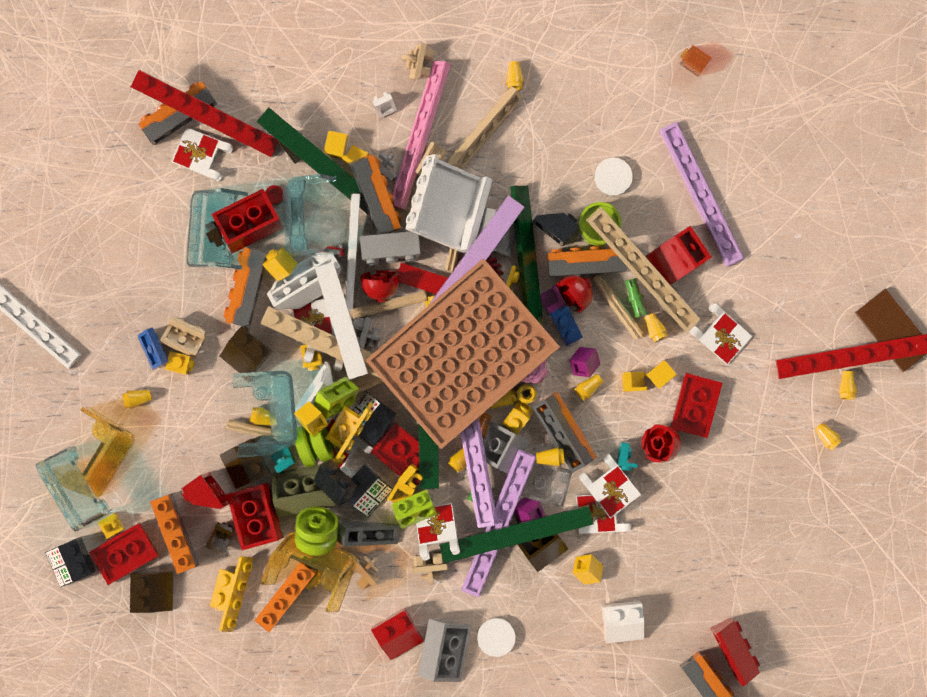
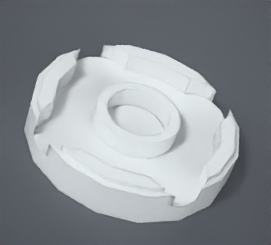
[594,158,632,196]
[477,618,516,657]

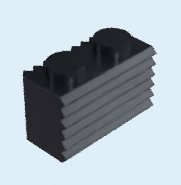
[313,459,357,506]

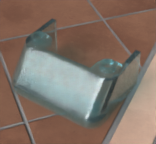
[282,174,339,258]
[186,188,248,270]
[233,371,297,457]
[36,446,114,532]

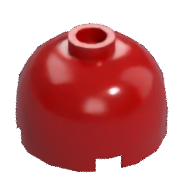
[360,270,399,302]
[556,275,593,314]
[642,424,681,463]

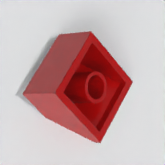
[371,608,424,660]

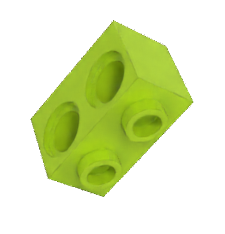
[314,377,359,419]
[391,489,438,529]

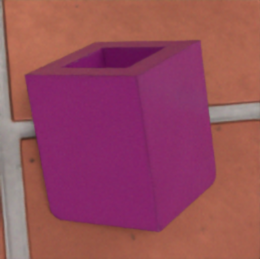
[540,286,566,315]
[569,347,600,378]
[514,497,546,523]

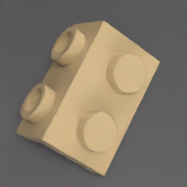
[160,316,206,358]

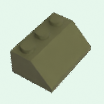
[271,465,335,517]

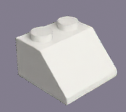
[602,600,644,643]

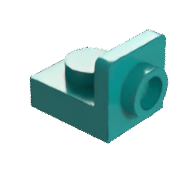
[617,442,638,471]
[271,447,297,473]

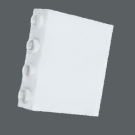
[405,154,493,253]

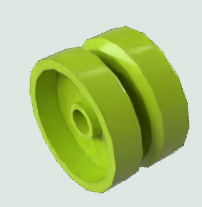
[577,202,621,246]
[293,426,334,468]
[295,506,338,556]

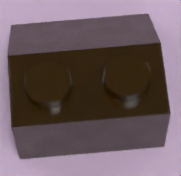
[219,326,273,381]
[220,438,270,489]
[517,534,568,572]
[130,571,173,613]

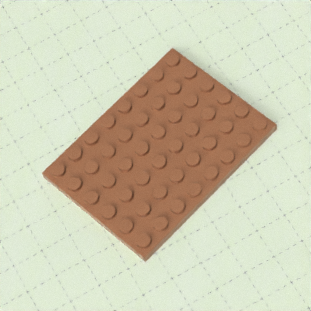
[366,258,560,449]

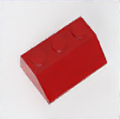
[211,189,283,254]
[181,472,229,509]
[226,482,284,551]
[710,618,760,686]

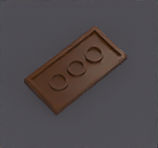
[854,288,926,372]

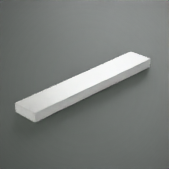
[345,194,360,310]
[315,262,368,379]
[0,284,82,369]

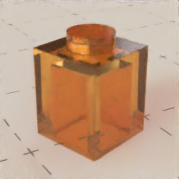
[680,45,712,77]

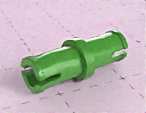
[625,278,647,318]

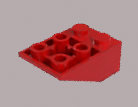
[645,225,712,285]

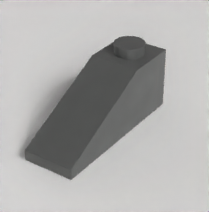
[337,521,399,547]

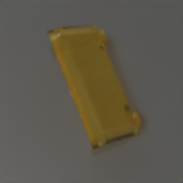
[41,407,135,499]
[260,532,357,613]

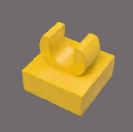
[398,464,423,488]
[97,512,125,539]

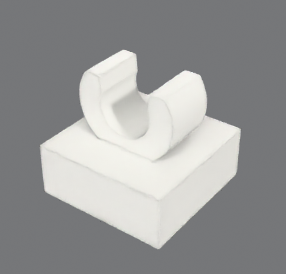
[372,92,397,118]

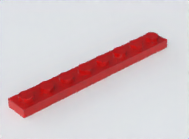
[130,70,279,157]
[775,334,927,379]

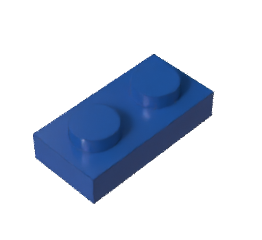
[550,305,583,347]
[137,327,168,370]

